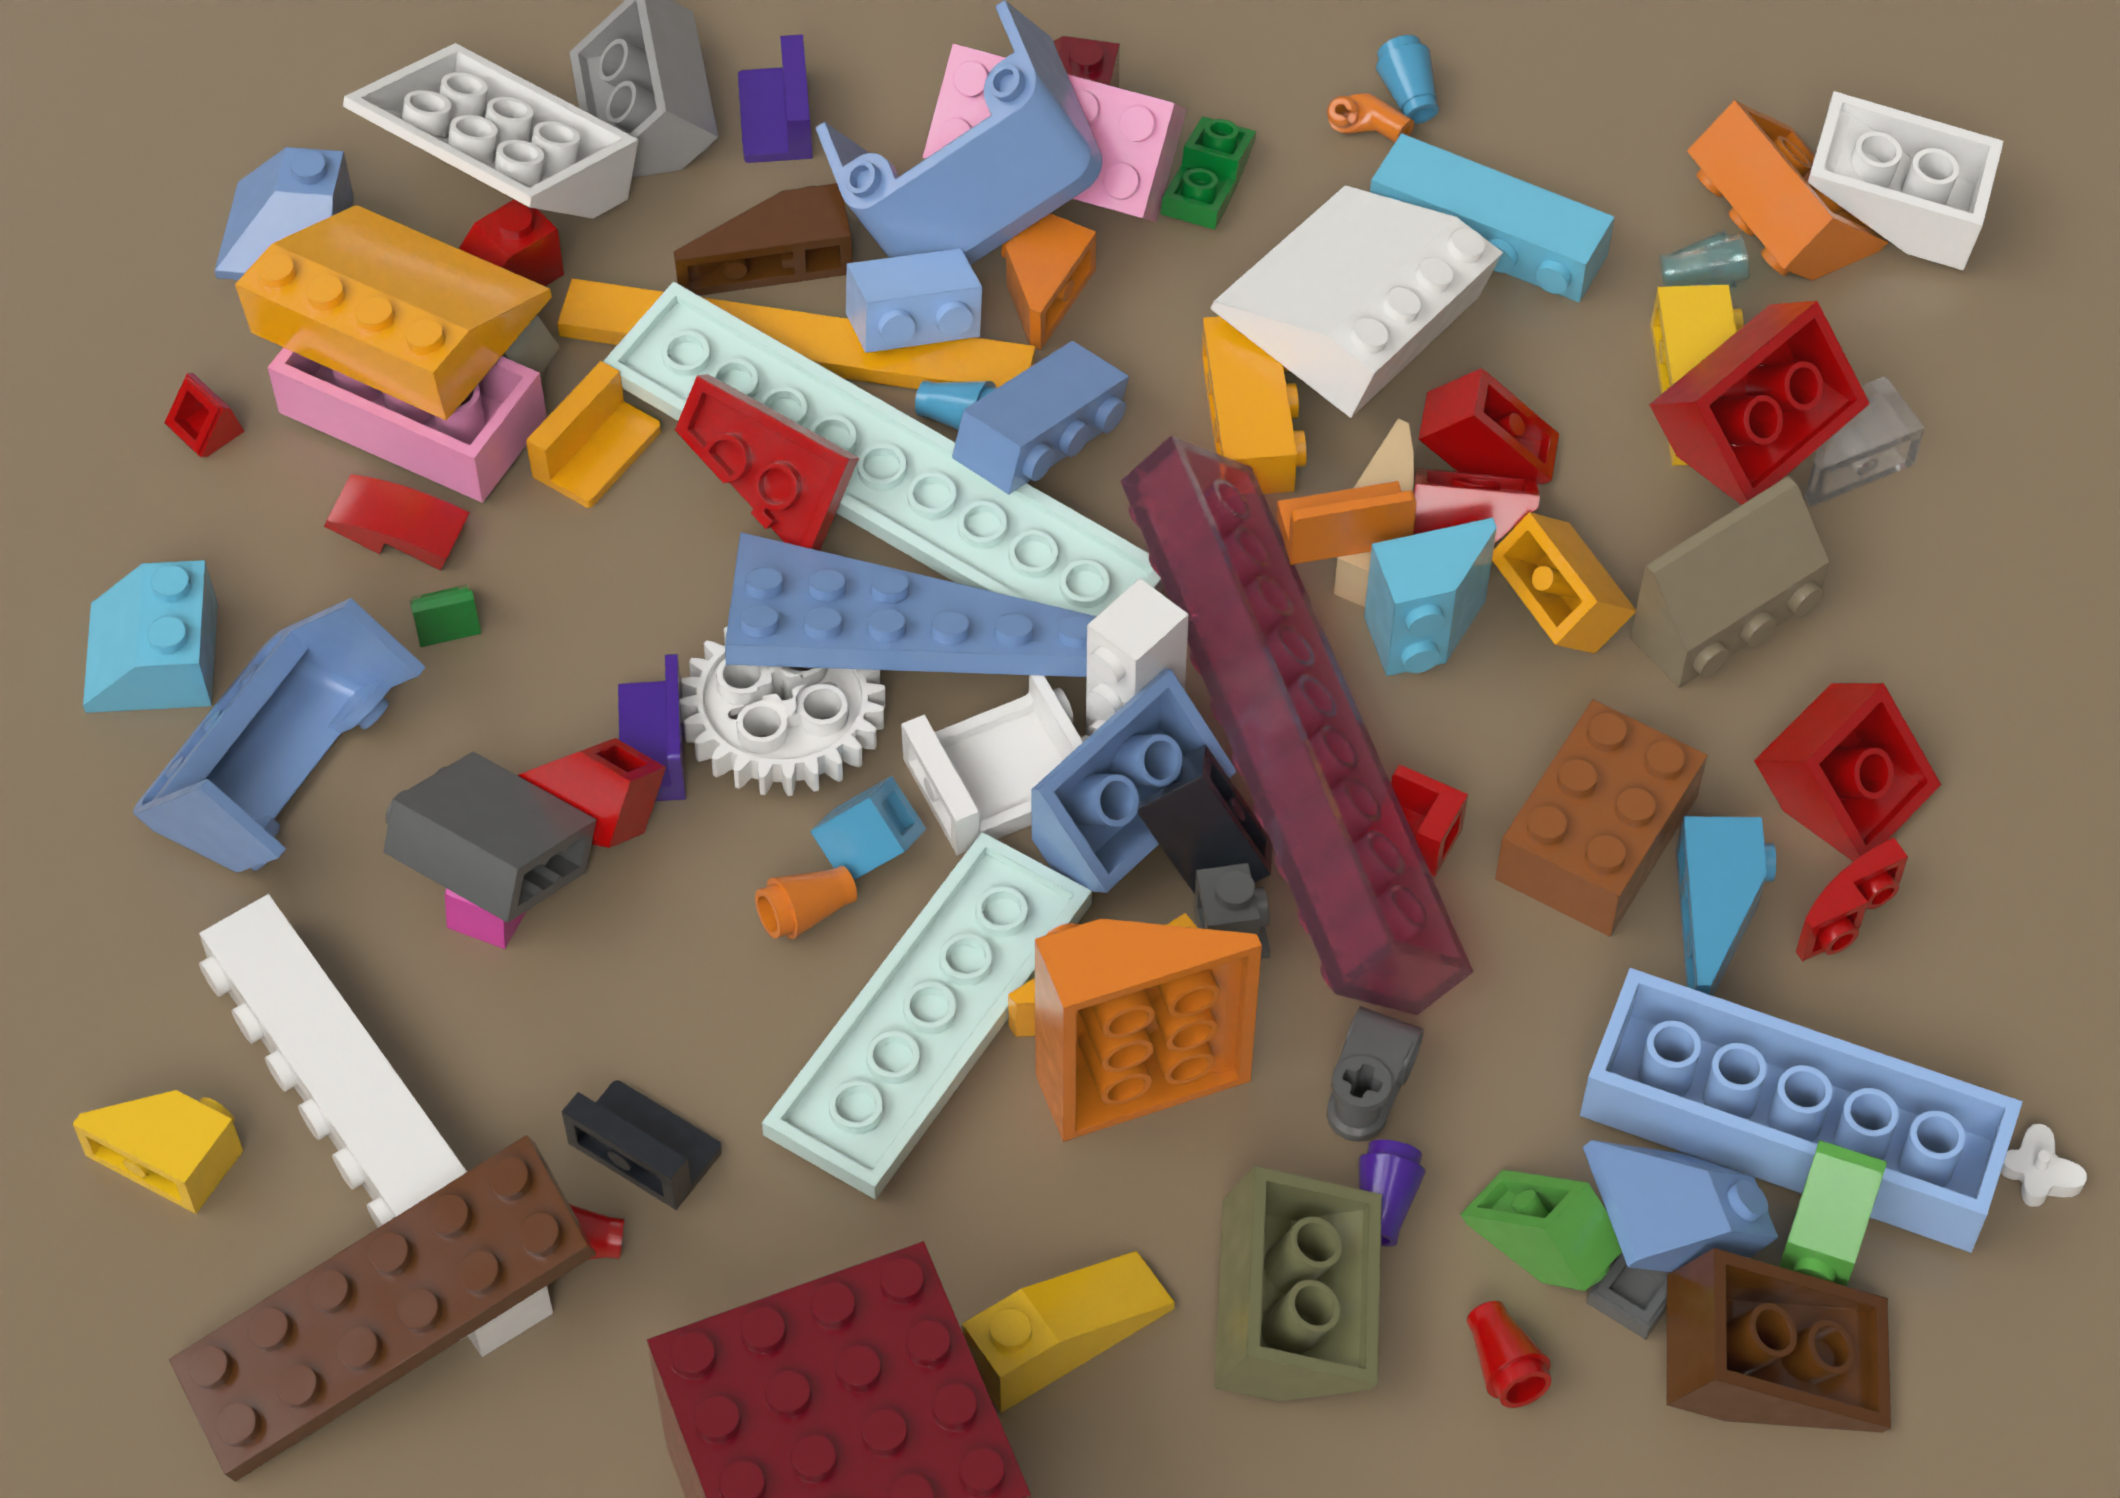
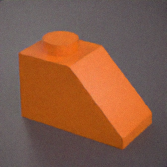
[1001,213,1096,351]

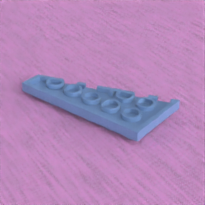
[725,532,1097,677]

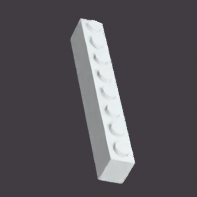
[199,894,553,1357]

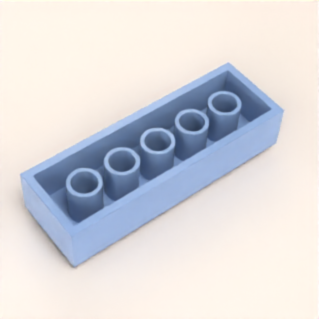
[1580,968,2023,1253]

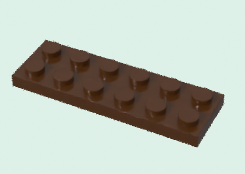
[169,1135,596,1482]

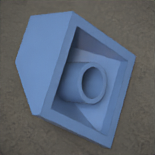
[215,147,354,280]
[1583,1140,1778,1272]

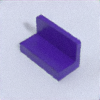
[738,34,813,163]
[618,654,686,801]

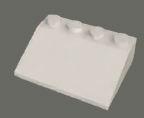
[343,43,638,219]
[1210,185,1503,418]

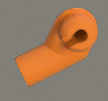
[1327,93,1414,142]

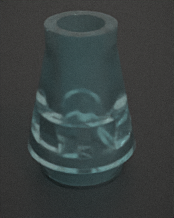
[1659,230,1750,288]

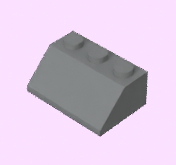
[569,0,719,178]

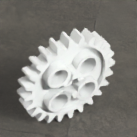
[680,626,885,796]

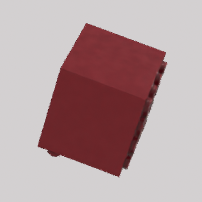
[646,1241,1031,1498]

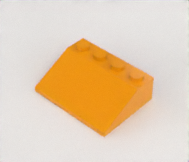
[235,205,552,421]

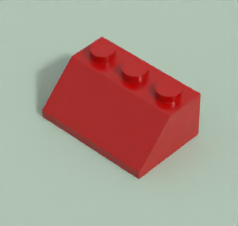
[1649,300,1870,505]

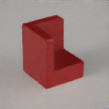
[1368,765,1468,877]

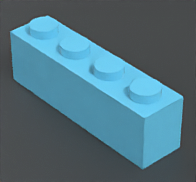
[1370,133,1615,303]

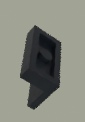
[1138,744,1273,894]
[561,1080,722,1210]

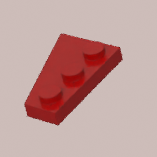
[675,374,859,551]

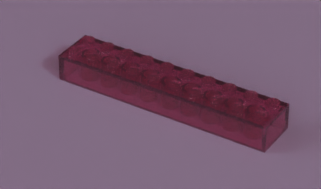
[1120,436,1474,1015]

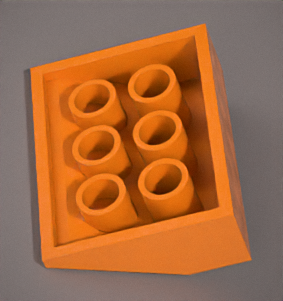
[1035,918,1262,1142]

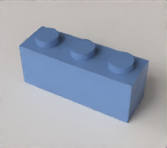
[952,340,1129,495]

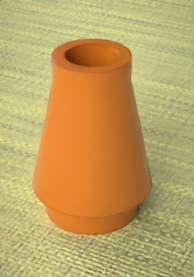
[755,866,857,940]

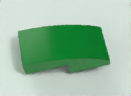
[1160,116,1256,230]

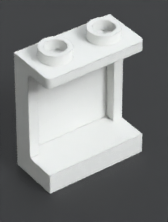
[901,675,1089,856]

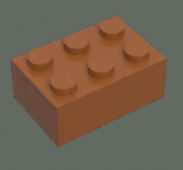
[1495,699,1708,937]

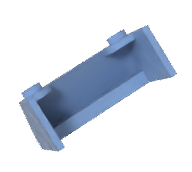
[816,0,1102,265]
[133,598,425,873]

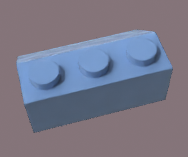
[1031,669,1237,893]

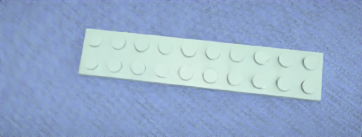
[603,281,1171,616]

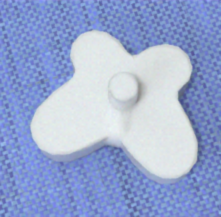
[2000,1124,2087,1207]

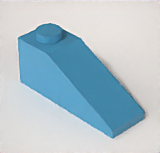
[1676,816,1776,996]

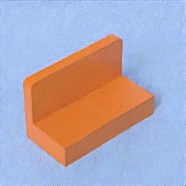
[1276,481,1417,565]

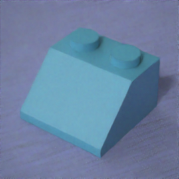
[1364,518,1497,676]
[83,560,218,713]

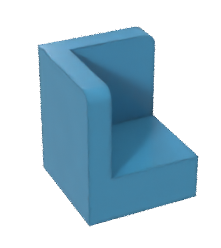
[810,776,926,880]

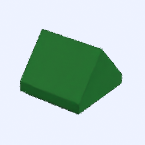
[409,585,481,647]

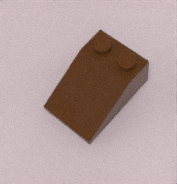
[1666,1248,1891,1433]

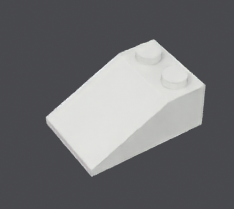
[1808,91,2004,270]

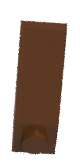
[673,183,853,296]

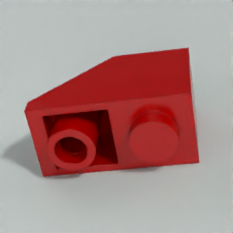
[517,738,666,848]

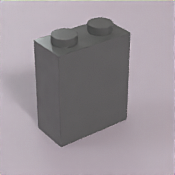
[383,752,597,923]

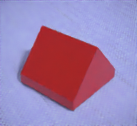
[164,373,245,458]

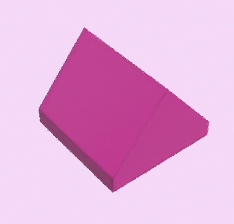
[445,888,527,949]

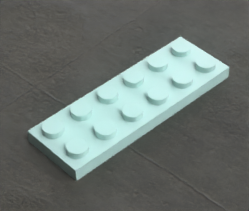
[762,832,1092,1200]

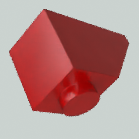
[458,199,564,286]
[1418,368,1559,485]

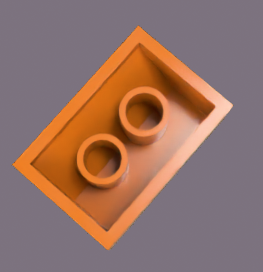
[1687,100,1889,281]

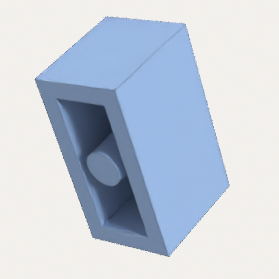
[846,248,982,353]

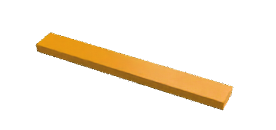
[557,278,1035,389]

